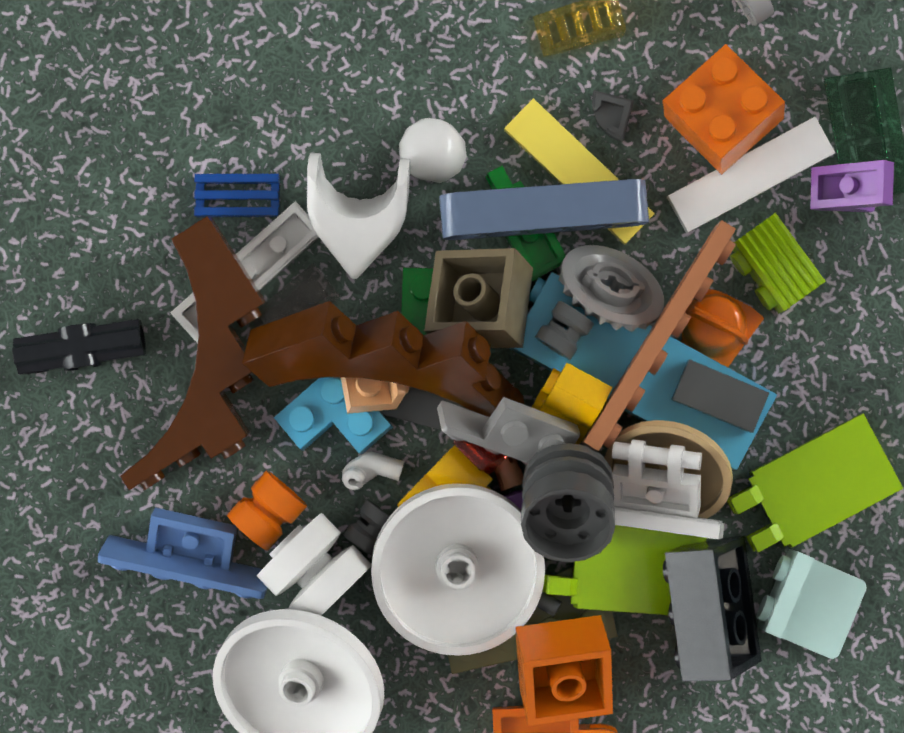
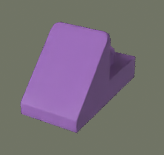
[810,160,894,212]

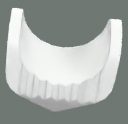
[307,153,410,279]

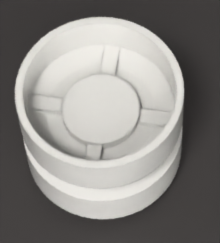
[257,512,371,616]

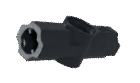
[12,319,146,375]

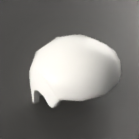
[399,118,467,183]

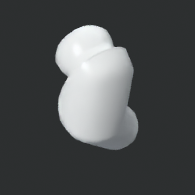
[342,451,405,490]

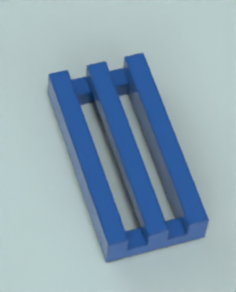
[194,174,280,217]

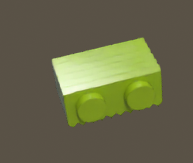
[730,212,826,314]

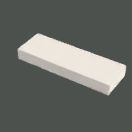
[614,507,725,539]

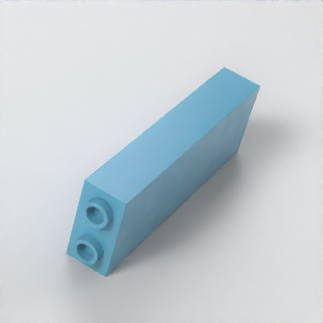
[510,272,777,470]

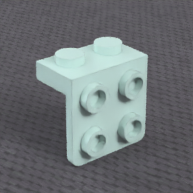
[756,549,867,659]

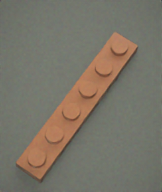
[581,220,736,452]

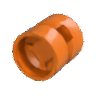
[227,470,307,551]

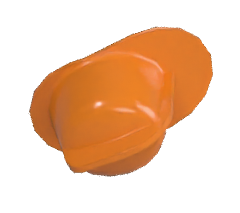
[681,289,764,367]

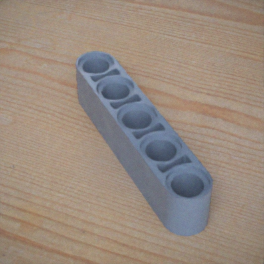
[439,179,649,240]

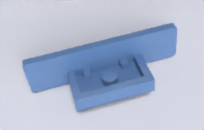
[97,507,268,599]

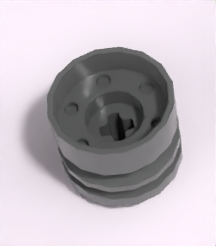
[521,443,615,562]

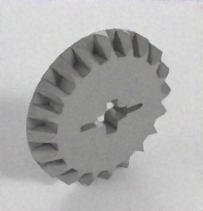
[559,245,664,332]

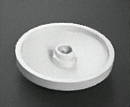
[371,483,545,656]
[213,609,384,733]

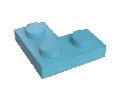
[274,377,393,454]

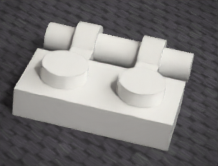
[612,439,702,519]

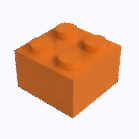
[663,44,785,175]
[515,615,613,726]

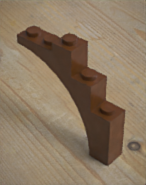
[120,216,266,490]
[242,301,524,417]

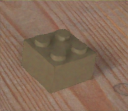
[424,248,533,348]

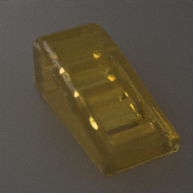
[533,0,626,58]

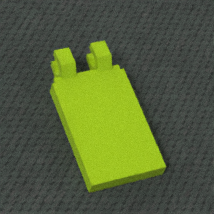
[727,413,904,552]
[542,525,707,615]

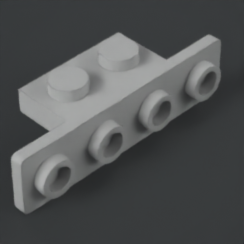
[437,397,580,465]

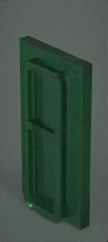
[824,67,904,195]

